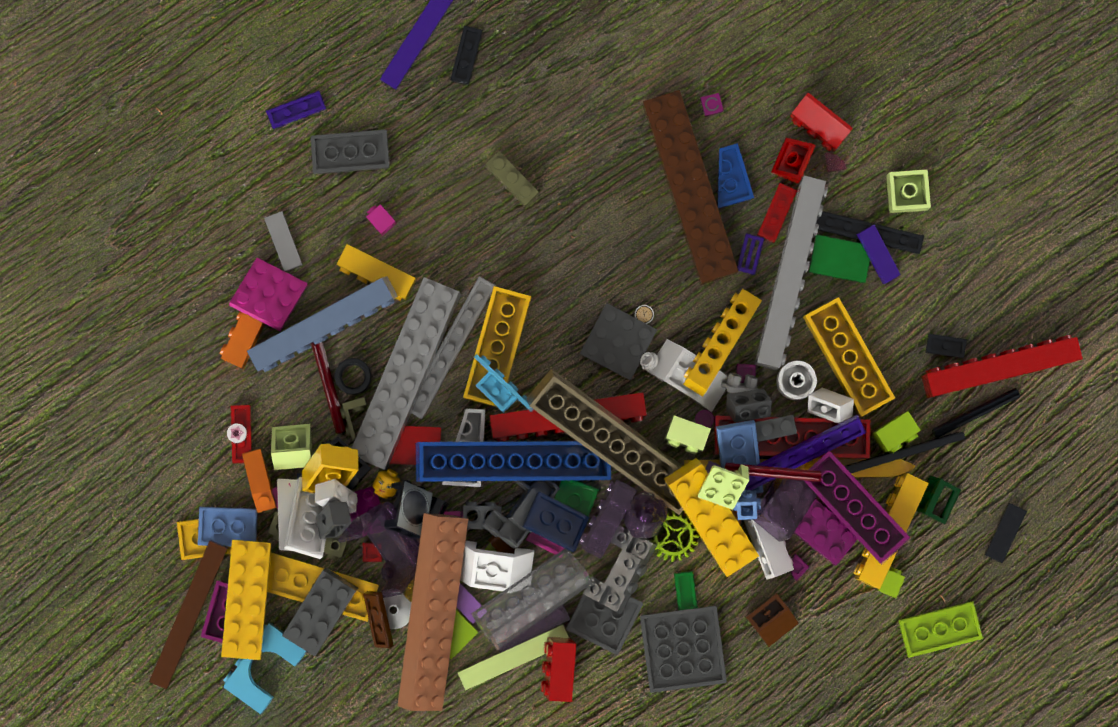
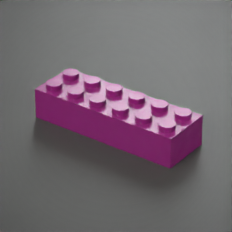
[803,451,910,565]

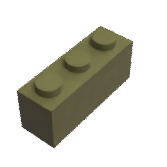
[485,151,539,208]

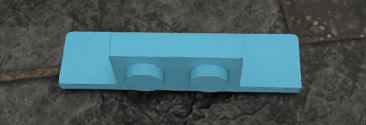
[474,354,534,413]

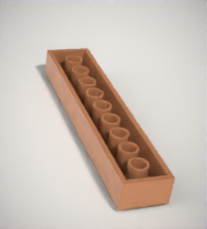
[398,513,468,711]

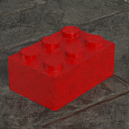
[541,637,576,702]

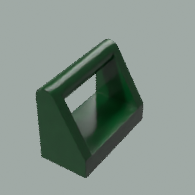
[916,475,961,525]

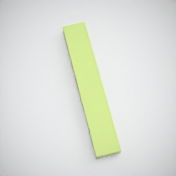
[458,624,569,690]

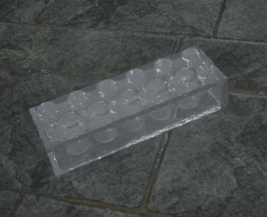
[471,549,593,650]

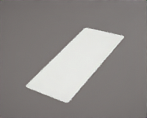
[277,479,297,551]

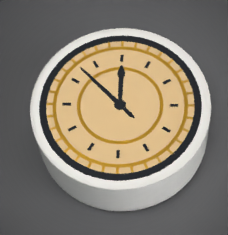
[635,305,654,324]

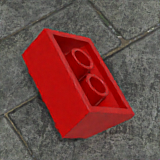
[790,93,853,152]

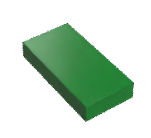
[674,571,698,610]

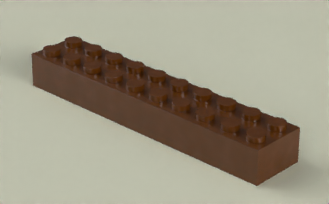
[642,90,738,285]

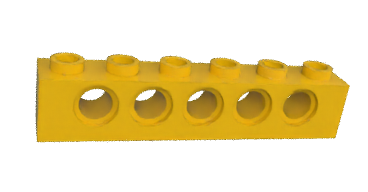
[683,288,762,397]

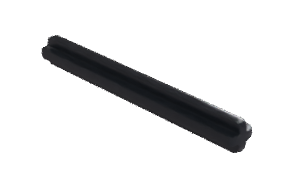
[932,388,1020,438]

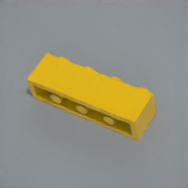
[336,244,416,301]

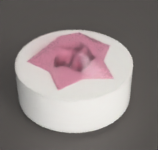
[227,424,247,443]

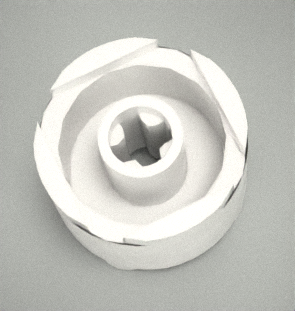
[776,361,817,400]

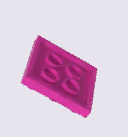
[229,258,308,332]

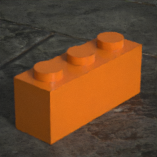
[220,311,265,369]

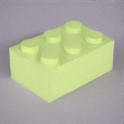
[664,416,711,455]

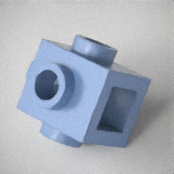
[733,490,761,520]

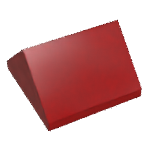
[771,138,816,184]

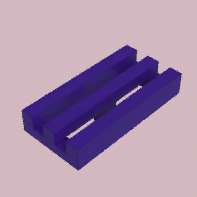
[737,233,764,275]

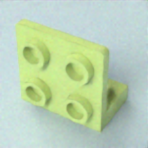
[698,464,749,510]

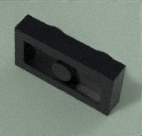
[925,334,967,359]

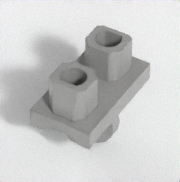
[721,373,758,394]

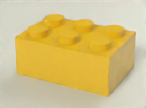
[302,444,358,493]

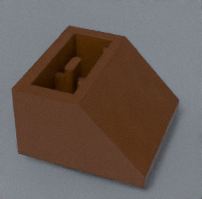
[745,593,799,647]

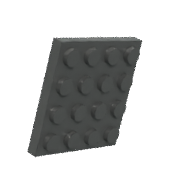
[640,606,727,693]

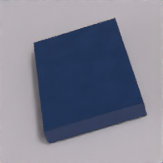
[522,491,590,552]

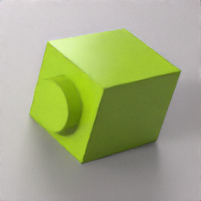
[876,567,905,598]

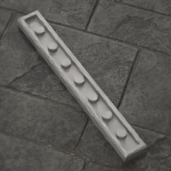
[411,276,496,419]

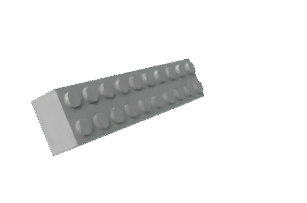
[754,176,828,370]
[351,277,461,470]

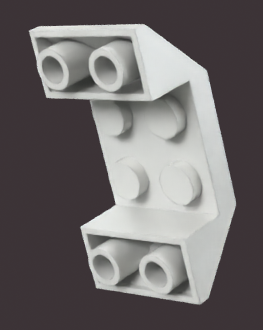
[647,339,728,412]
[460,541,534,592]

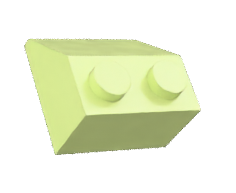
[271,424,313,470]

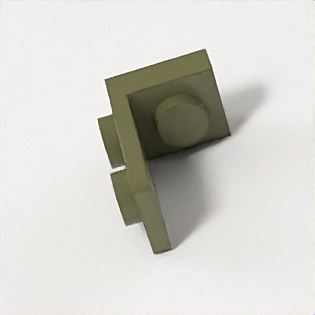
[340,397,368,441]

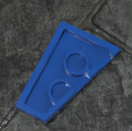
[717,143,754,209]

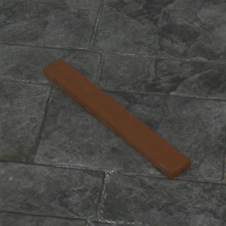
[149,540,228,690]

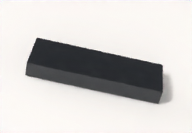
[450,25,483,86]
[984,503,1027,563]

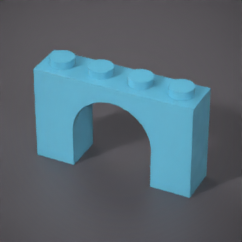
[223,623,307,714]

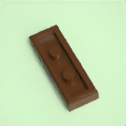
[363,591,394,649]

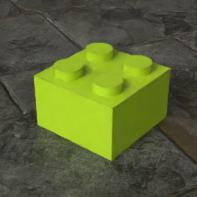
[871,411,921,453]

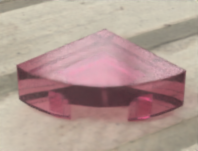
[825,153,847,172]

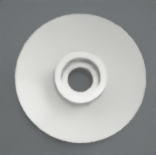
[383,591,412,629]

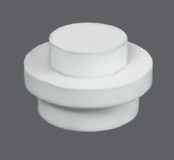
[640,352,659,371]

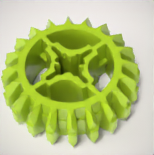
[647,510,699,562]

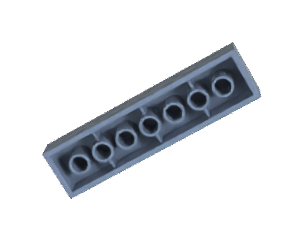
[247,276,398,372]

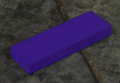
[266,91,326,129]
[857,225,901,284]

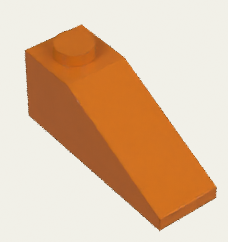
[242,448,277,513]

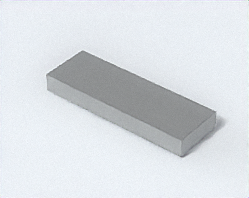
[264,211,303,272]

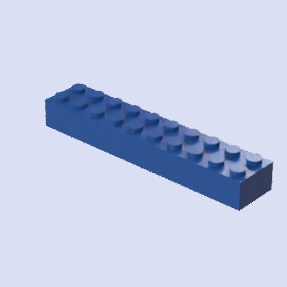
[416,441,611,482]

